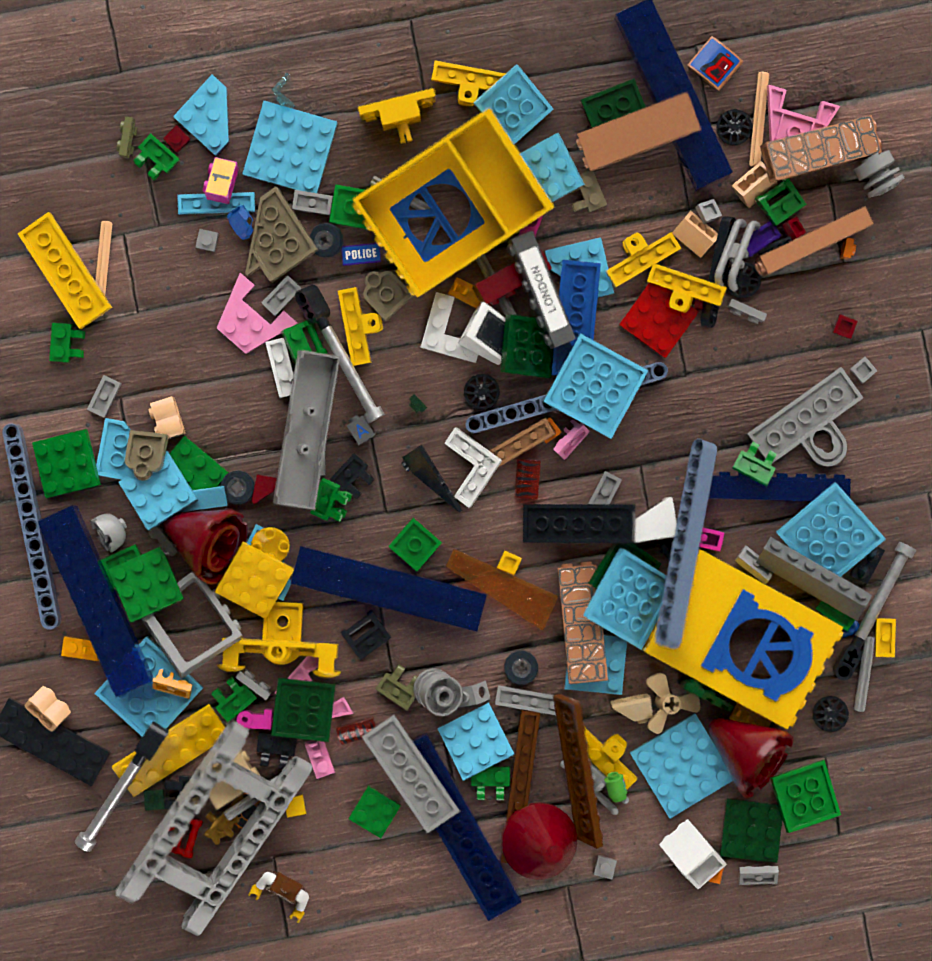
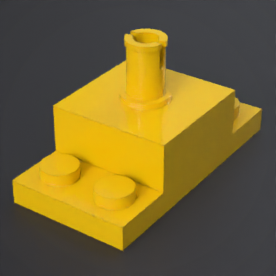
[358,88,436,144]

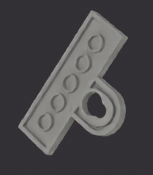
[747,367,863,466]

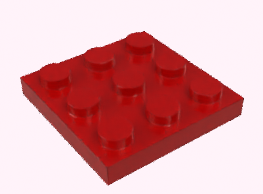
[619,282,699,358]

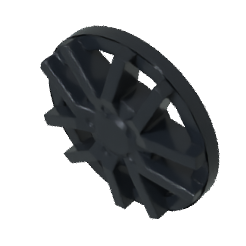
[716,109,752,145]
[758,236,793,256]
[725,262,761,298]
[464,374,500,410]
[813,696,849,732]

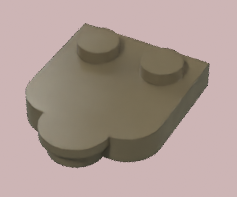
[363,271,413,321]
[125,430,169,481]

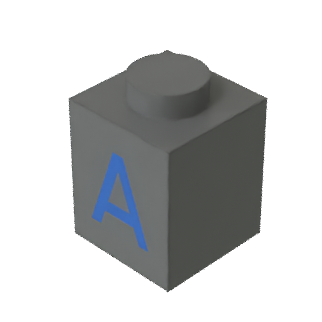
[347,415,376,445]

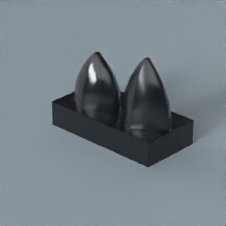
[850,546,885,584]

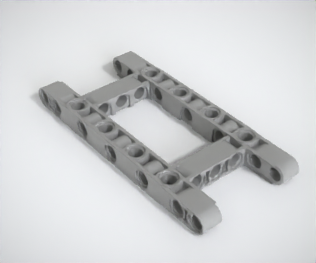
[116,721,312,936]

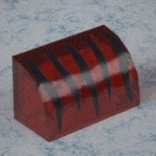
[514,459,541,499]
[336,716,376,745]

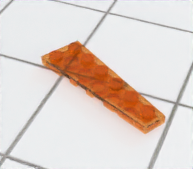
[446,549,559,630]

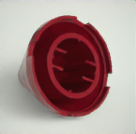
[163,509,248,584]
[708,718,794,798]
[501,802,577,880]

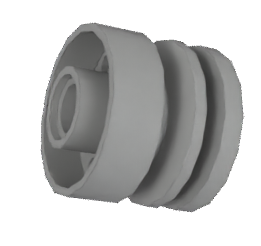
[853,150,905,198]
[413,668,463,716]

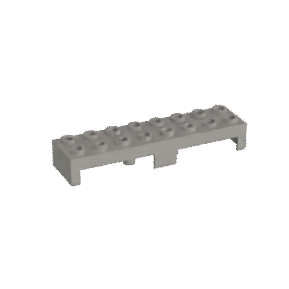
[273,350,340,510]

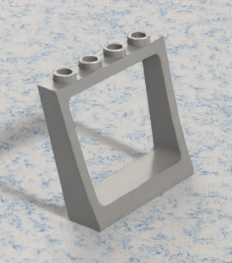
[141,572,242,679]

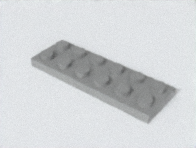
[362,715,460,833]

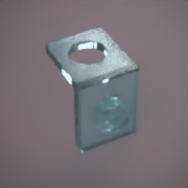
[272,73,295,109]

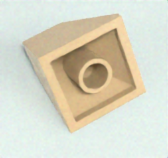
[610,693,653,724]

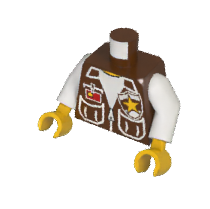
[248,871,309,923]

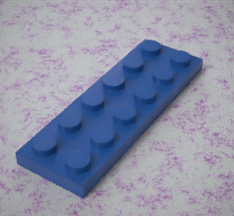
[552,260,601,375]

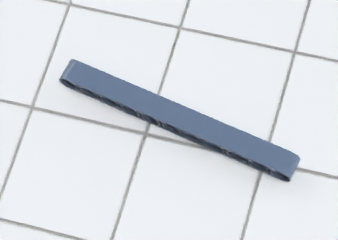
[466,362,668,433]
[3,424,61,629]
[655,439,717,649]

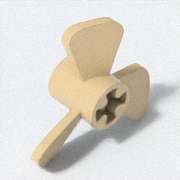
[646,673,700,734]

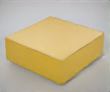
[497,550,522,576]
[286,794,307,818]

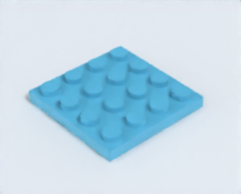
[243,101,338,193]
[543,334,648,439]
[776,482,886,577]
[583,548,667,650]
[94,636,204,737]
[630,713,733,818]

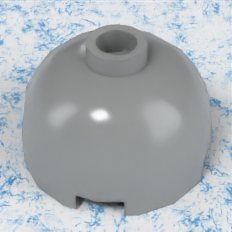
[90,514,127,553]

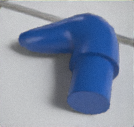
[842,620,860,639]

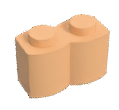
[149,397,186,439]
[24,686,71,732]

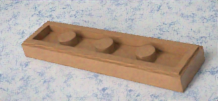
[489,418,556,467]

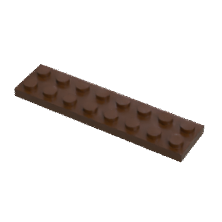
[553,694,603,849]

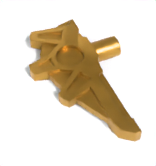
[203,793,244,845]

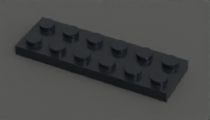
[523,504,636,543]
[0,698,111,786]

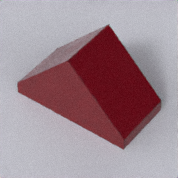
[252,474,277,504]

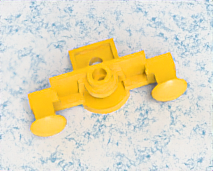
[217,602,341,678]

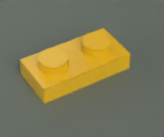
[874,618,896,657]

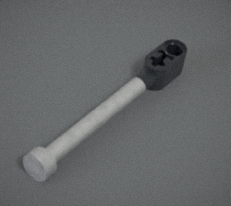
[295,284,385,424]
[833,541,916,680]
[75,721,169,852]

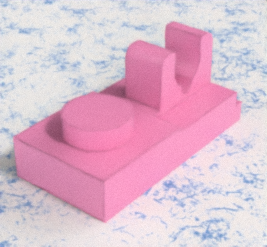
[553,420,590,460]
[304,740,335,779]

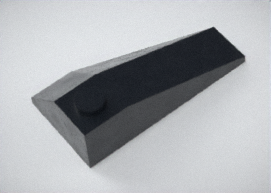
[401,445,462,512]

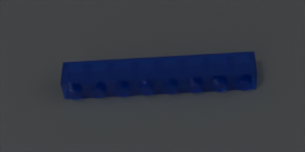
[708,472,851,501]

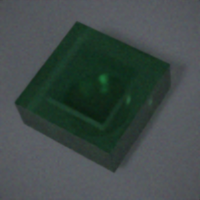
[409,394,427,413]
[144,789,165,811]

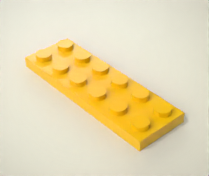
[18,212,112,329]
[112,704,226,797]

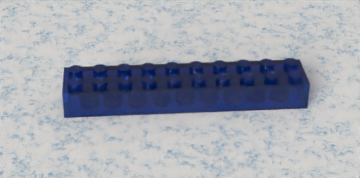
[614,0,733,191]
[37,505,154,697]
[291,546,487,632]
[412,732,522,921]

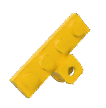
[431,61,505,107]
[605,232,681,288]
[647,263,727,313]
[338,287,383,366]
[585,729,637,789]

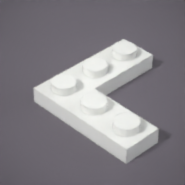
[421,292,478,363]
[265,338,294,398]
[444,427,503,508]

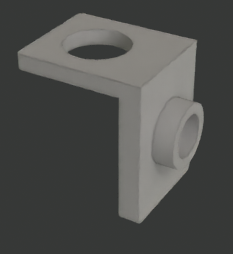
[458,681,490,708]

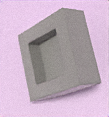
[695,199,722,224]
[195,229,219,252]
[850,357,877,384]
[593,855,617,879]

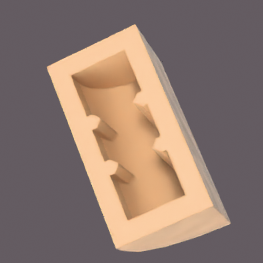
[732,161,778,208]
[672,211,718,258]

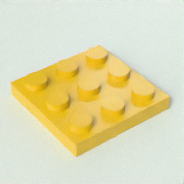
[215,541,294,619]

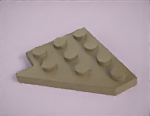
[245,187,318,283]

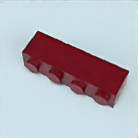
[472,248,552,307]

